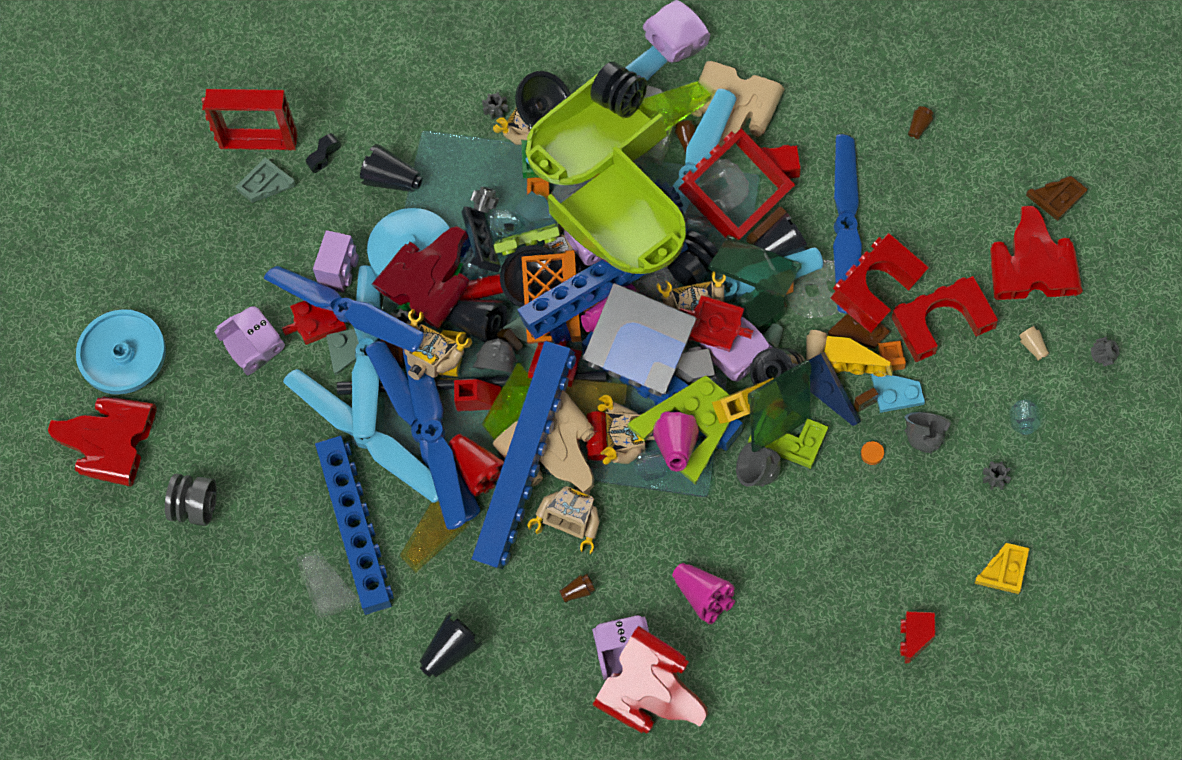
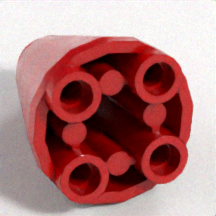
[448,434,504,496]

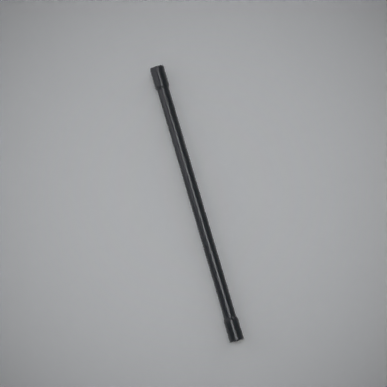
[337,371,606,395]

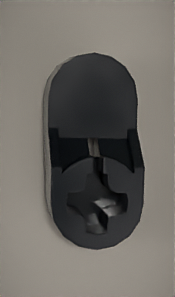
[305,133,341,173]

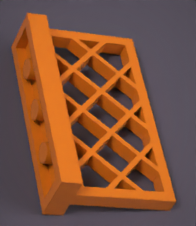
[522,250,581,344]

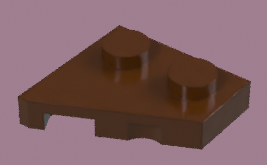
[1026,176,1088,221]
[828,314,890,349]

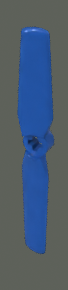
[833,134,862,314]
[264,266,424,352]
[365,341,480,522]
[403,349,466,530]

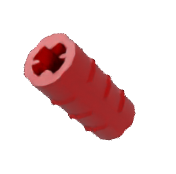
[460,274,503,300]
[586,411,608,461]

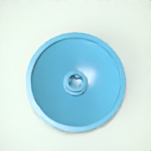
[367,208,449,277]
[76,310,166,394]

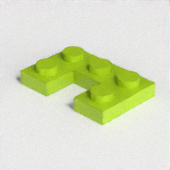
[494,223,562,255]
[748,404,828,469]

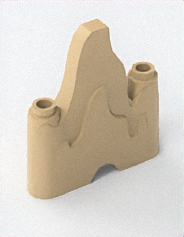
[689,61,785,147]
[493,390,595,494]

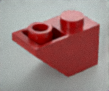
[761,145,800,179]
[454,379,502,411]
[900,612,935,663]

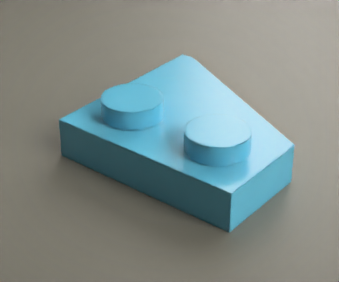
[870,374,925,413]

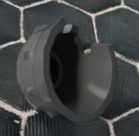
[473,338,517,374]
[904,412,951,454]
[736,442,781,487]

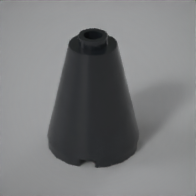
[360,144,423,192]
[746,213,809,266]
[445,300,507,343]
[419,612,483,677]

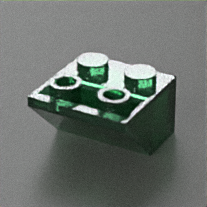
[739,277,787,334]

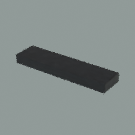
[461,206,501,273]

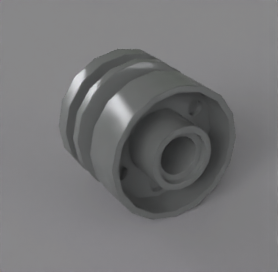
[165,474,217,526]

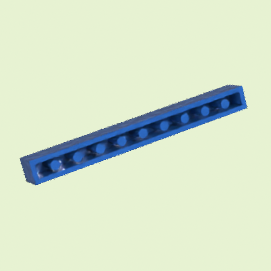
[472,341,576,570]

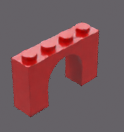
[831,233,929,333]
[892,276,998,362]

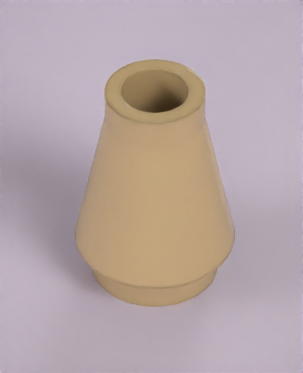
[1019,326,1050,361]
[806,330,827,361]

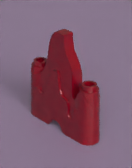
[371,226,470,329]

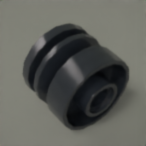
[590,62,647,118]
[665,230,721,286]
[750,348,808,395]

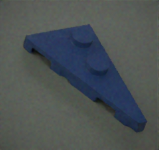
[803,352,861,426]

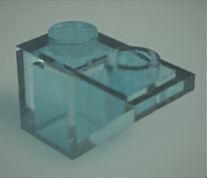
[514,191,558,230]

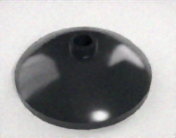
[515,71,571,129]
[500,245,563,308]

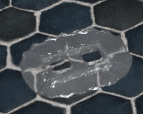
[685,159,749,220]
[786,260,841,318]

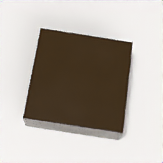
[497,328,523,351]

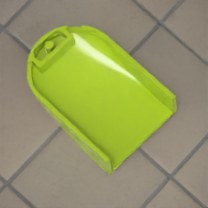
[526,74,667,185]
[547,145,685,274]

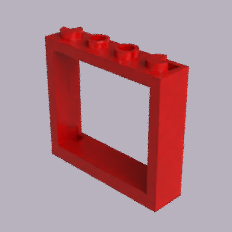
[201,89,298,150]
[678,128,795,245]

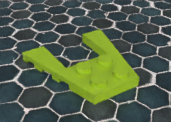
[627,375,731,485]

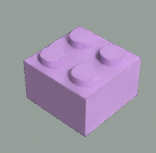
[313,230,359,292]

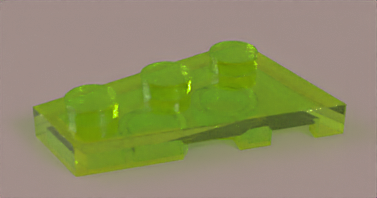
[638,81,711,130]
[481,363,532,441]

